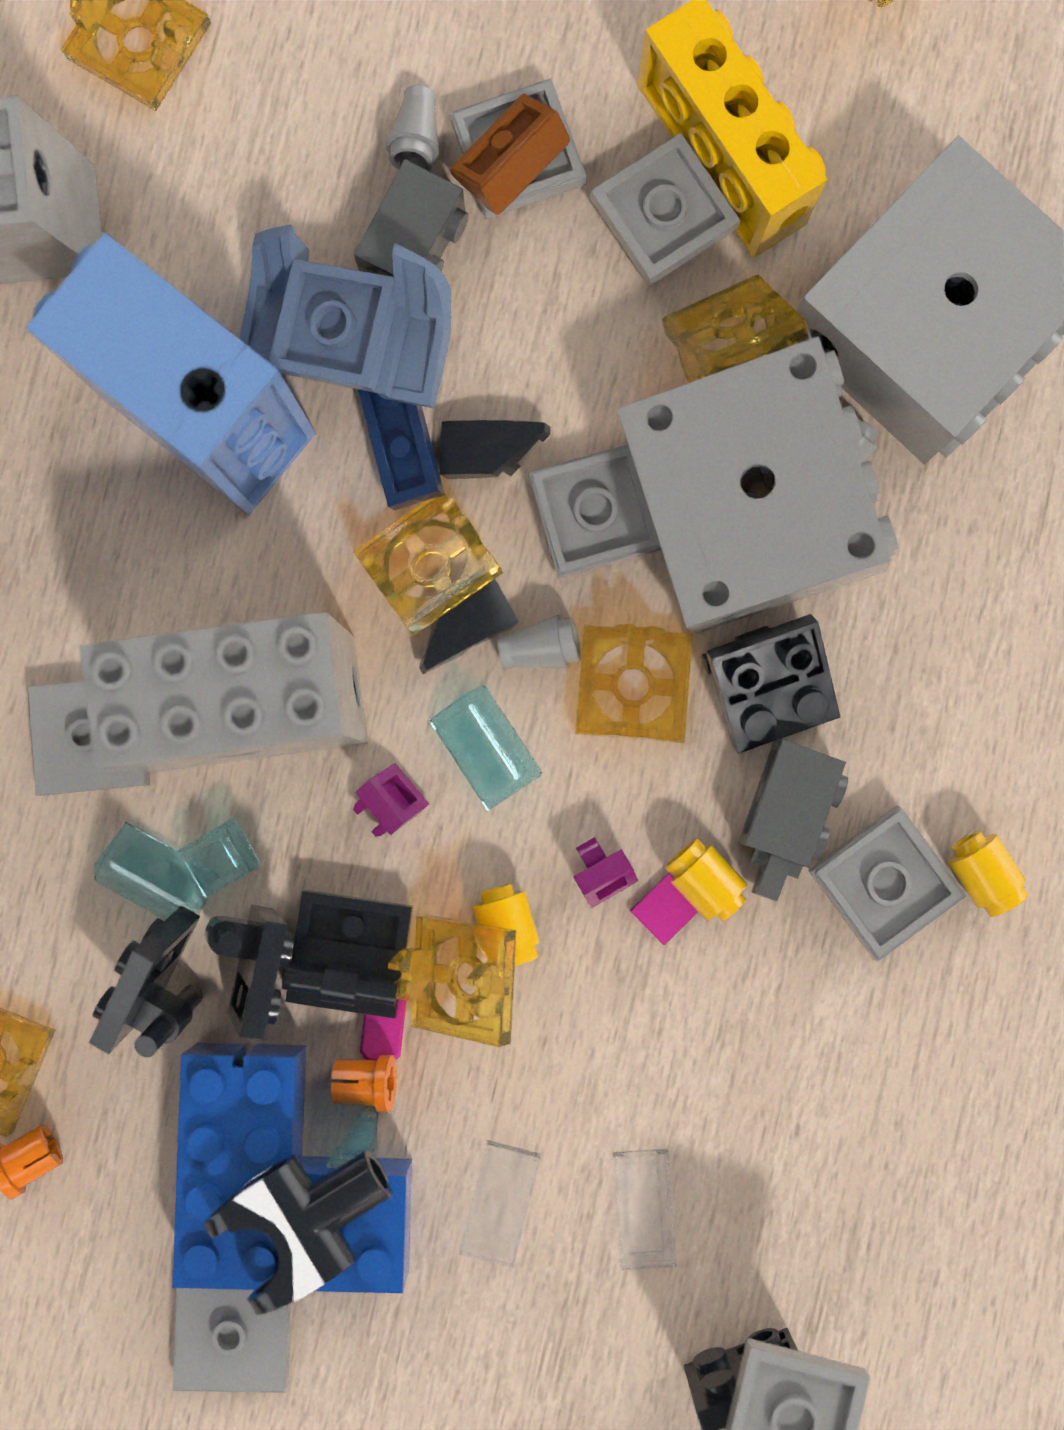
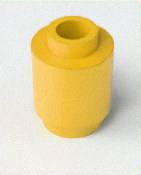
[948,830,1029,917]
[665,838,747,921]
[472,883,540,970]

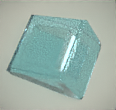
[178,818,261,899]
[326,1106,378,1168]

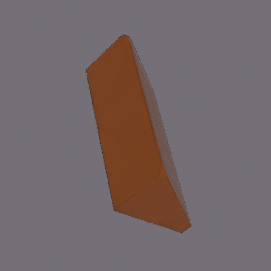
[449,93,570,215]

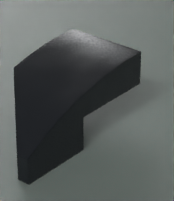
[439,420,551,479]
[419,574,519,675]

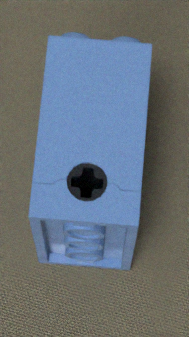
[25,232,316,516]

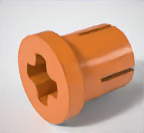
[331,1055,397,1113]
[0,1125,63,1199]

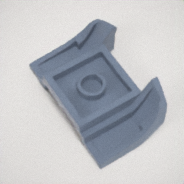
[239,225,451,409]

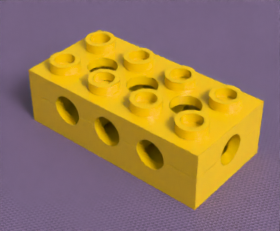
[637,0,828,258]

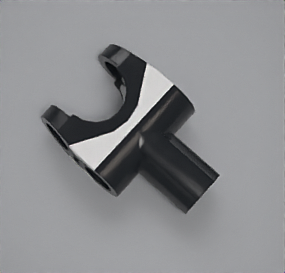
[203,1150,393,1315]

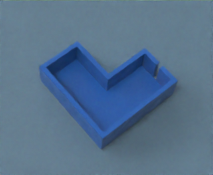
[172,1043,412,1294]

